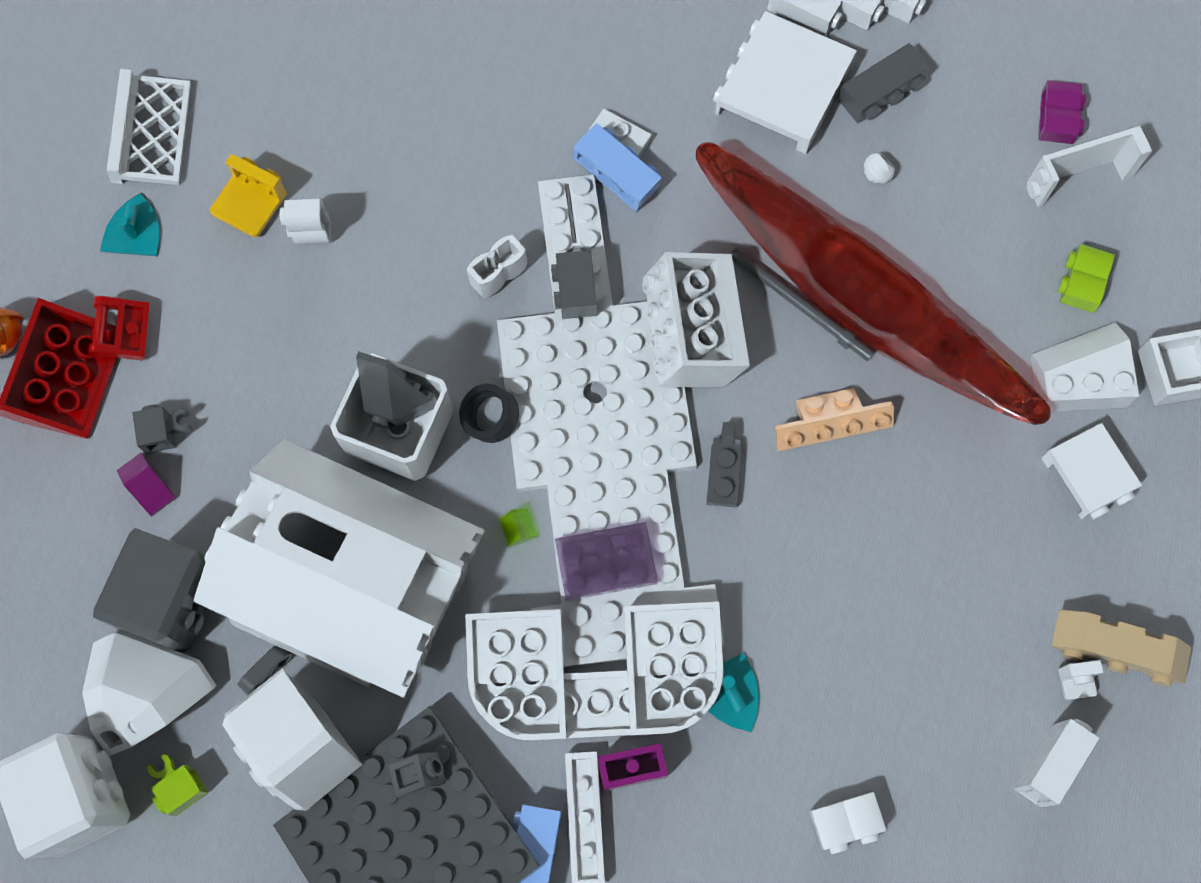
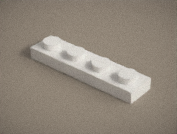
[565,751,605,883]

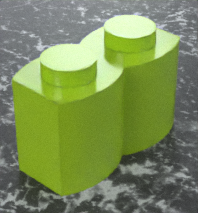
[1057,244,1115,313]

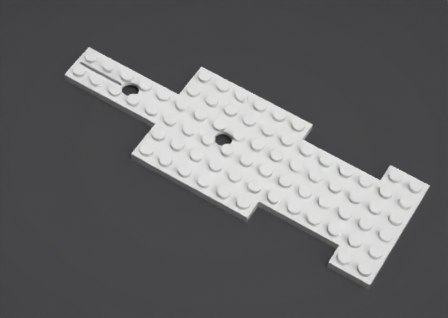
[497,174,725,668]

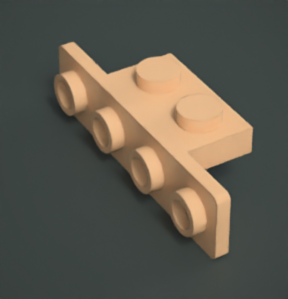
[775,388,894,451]

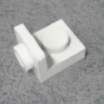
[1058,660,1104,700]

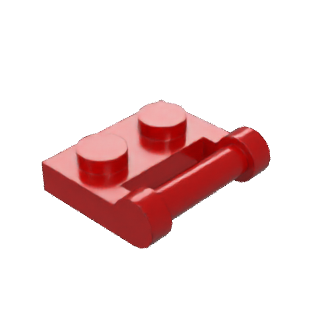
[88,296,150,361]

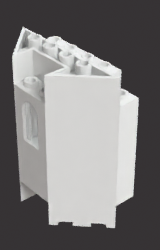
[193,439,485,698]

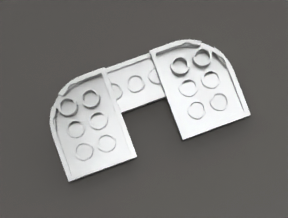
[465,601,723,740]

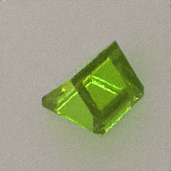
[499,508,538,548]

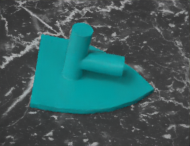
[100,193,160,257]
[708,653,759,732]

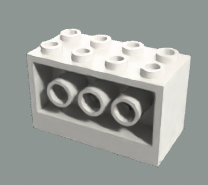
[642,252,750,387]

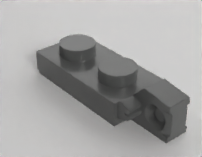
[706,422,742,508]

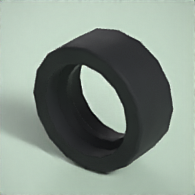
[459,383,520,443]

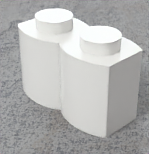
[280,199,331,244]
[467,235,527,298]
[809,792,887,854]

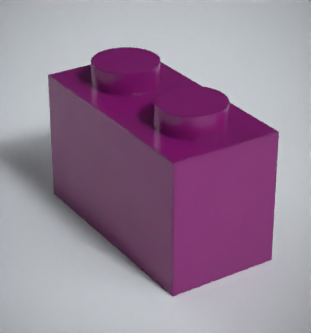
[597,743,668,792]

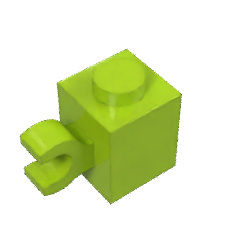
[147,754,209,816]

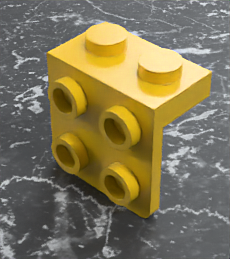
[210,153,287,238]

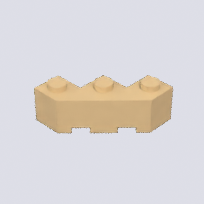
[1051,610,1192,687]

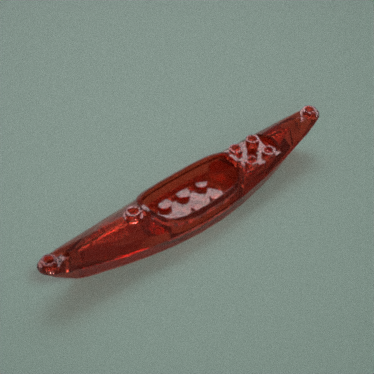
[695,142,1051,425]

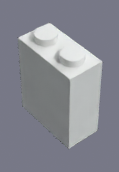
[1013,719,1099,808]

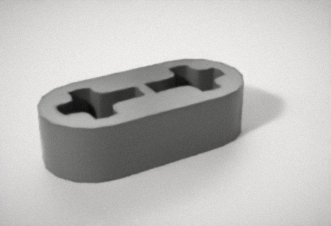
[237,645,293,696]

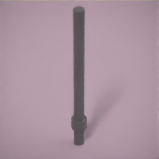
[731,248,874,361]

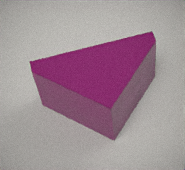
[116,452,176,517]

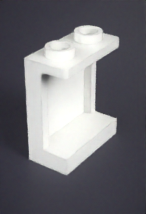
[1042,423,1142,520]

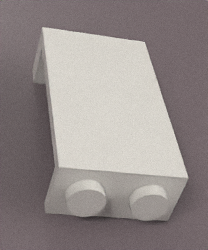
[1027,126,1152,207]

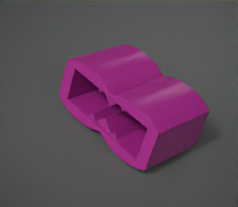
[1038,80,1086,144]

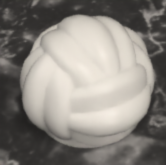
[864,153,895,184]

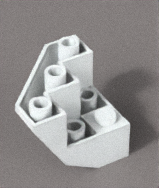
[82,630,217,756]

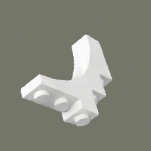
[767,0,927,37]

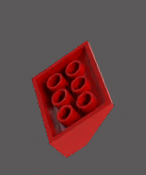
[0,298,116,439]

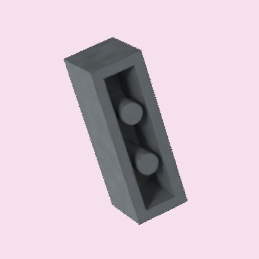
[838,43,930,124]

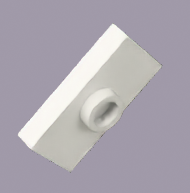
[589,108,652,158]

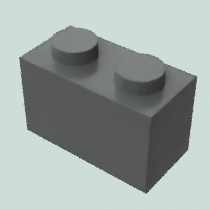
[551,250,597,319]

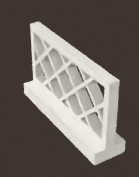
[107,69,191,185]

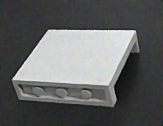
[713,11,857,154]

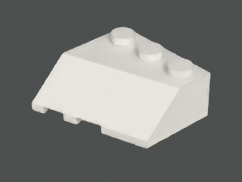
[1030,322,1139,412]

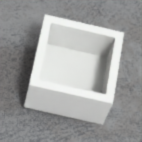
[1138,329,1201,406]

